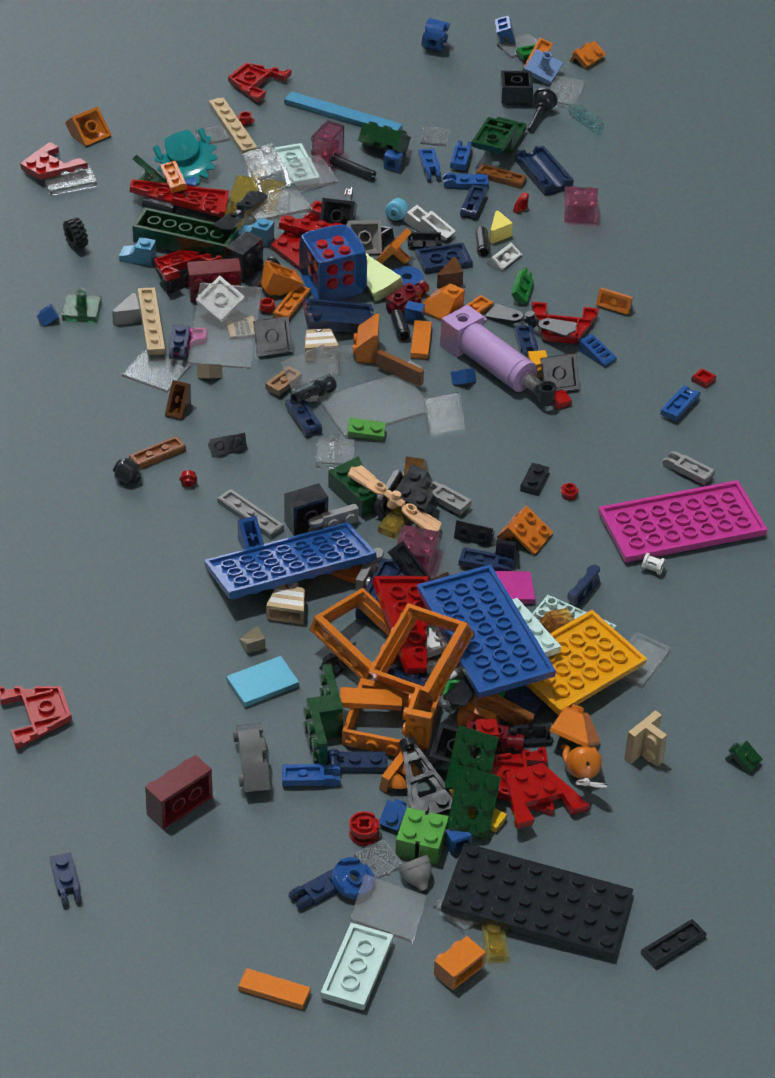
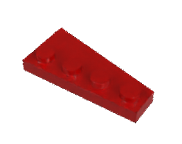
[279,215,343,234]

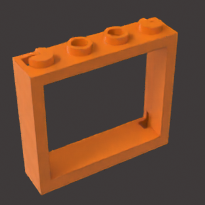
[309,588,401,680]
[369,603,475,702]
[342,678,440,756]

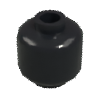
[113,458,142,486]

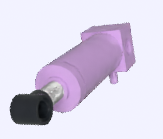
[440,305,557,406]

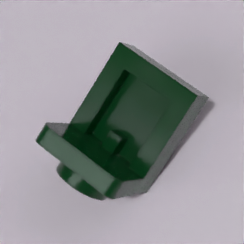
[725,740,763,774]

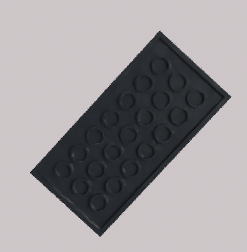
[440,842,633,959]

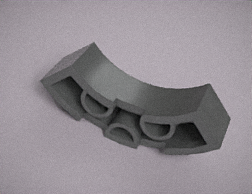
[233,723,270,792]

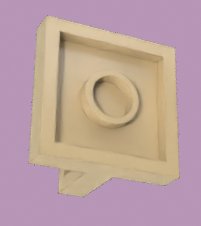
[624,710,667,767]

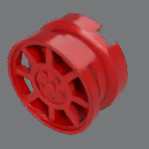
[349,811,379,846]

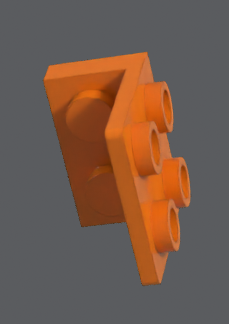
[497,505,553,555]
[402,687,433,749]

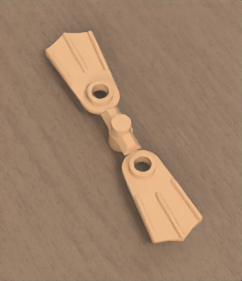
[347,465,442,534]

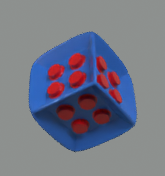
[299,225,367,301]

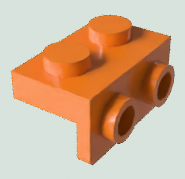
[570,41,606,69]

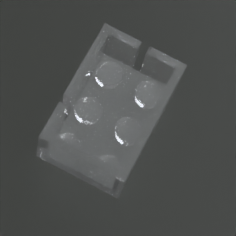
[242,143,291,194]

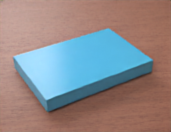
[226,656,299,708]

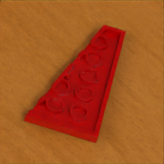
[129,179,229,218]
[372,576,428,673]

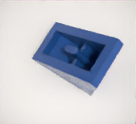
[237,515,264,549]

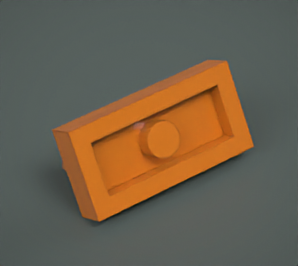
[596,288,633,315]
[457,702,500,726]
[379,750,421,793]

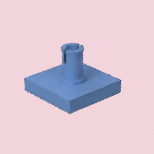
[523,49,563,86]

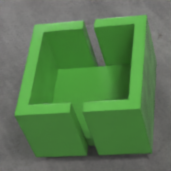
[395,807,449,865]

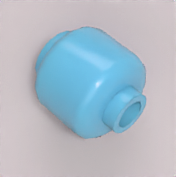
[385,198,409,222]

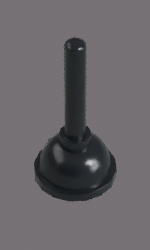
[527,88,558,132]

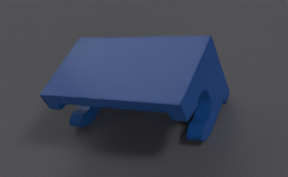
[495,15,515,44]

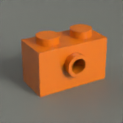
[434,936,486,991]

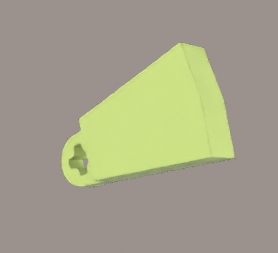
[366,253,404,302]

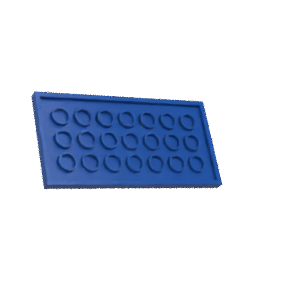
[204,522,377,599]
[417,564,556,698]

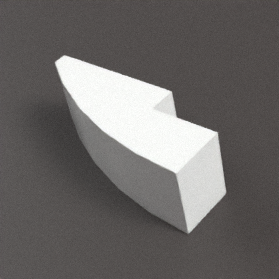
[403,205,456,241]

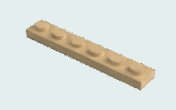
[209,98,257,156]
[138,287,165,356]

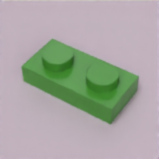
[347,418,386,441]

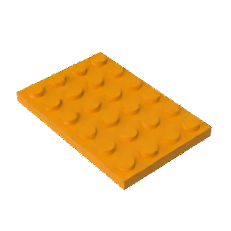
[526,610,647,715]

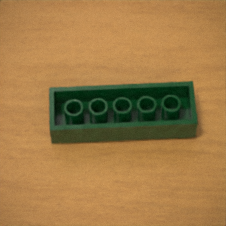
[132,207,239,259]

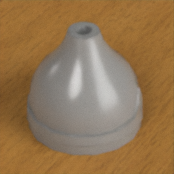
[398,855,431,891]

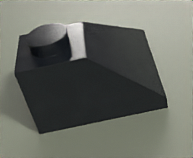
[320,198,357,225]

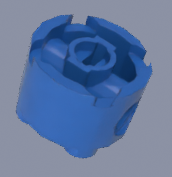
[421,18,450,52]

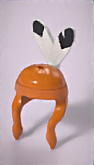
[561,744,608,788]

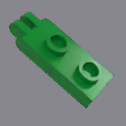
[511,267,534,305]

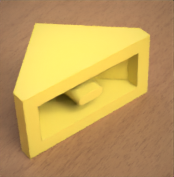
[490,211,513,244]

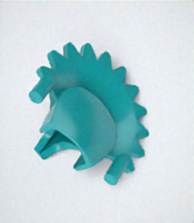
[153,127,218,184]

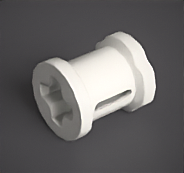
[641,553,666,575]

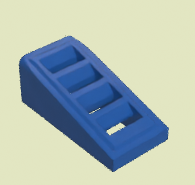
[579,334,617,367]

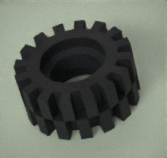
[63,217,89,250]

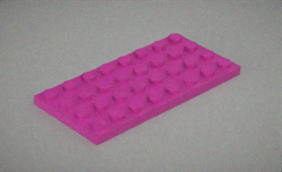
[598,480,768,563]

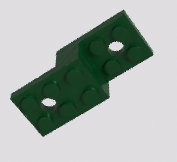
[471,116,527,154]
[303,664,344,765]
[444,726,501,840]

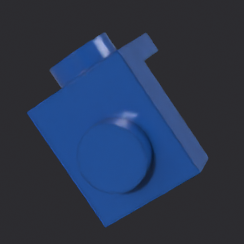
[379,799,407,832]

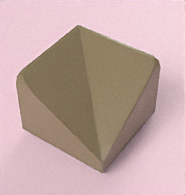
[197,364,222,378]
[239,626,265,654]

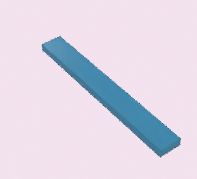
[284,91,403,131]

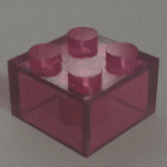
[311,120,344,168]
[564,186,598,224]
[396,525,441,574]

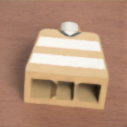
[305,328,338,362]
[266,582,305,625]

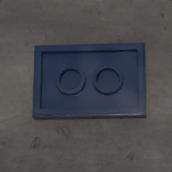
[415,243,473,274]

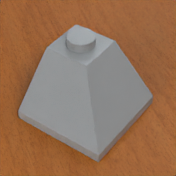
[347,220,382,254]

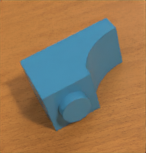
[239,218,274,247]
[119,238,157,266]

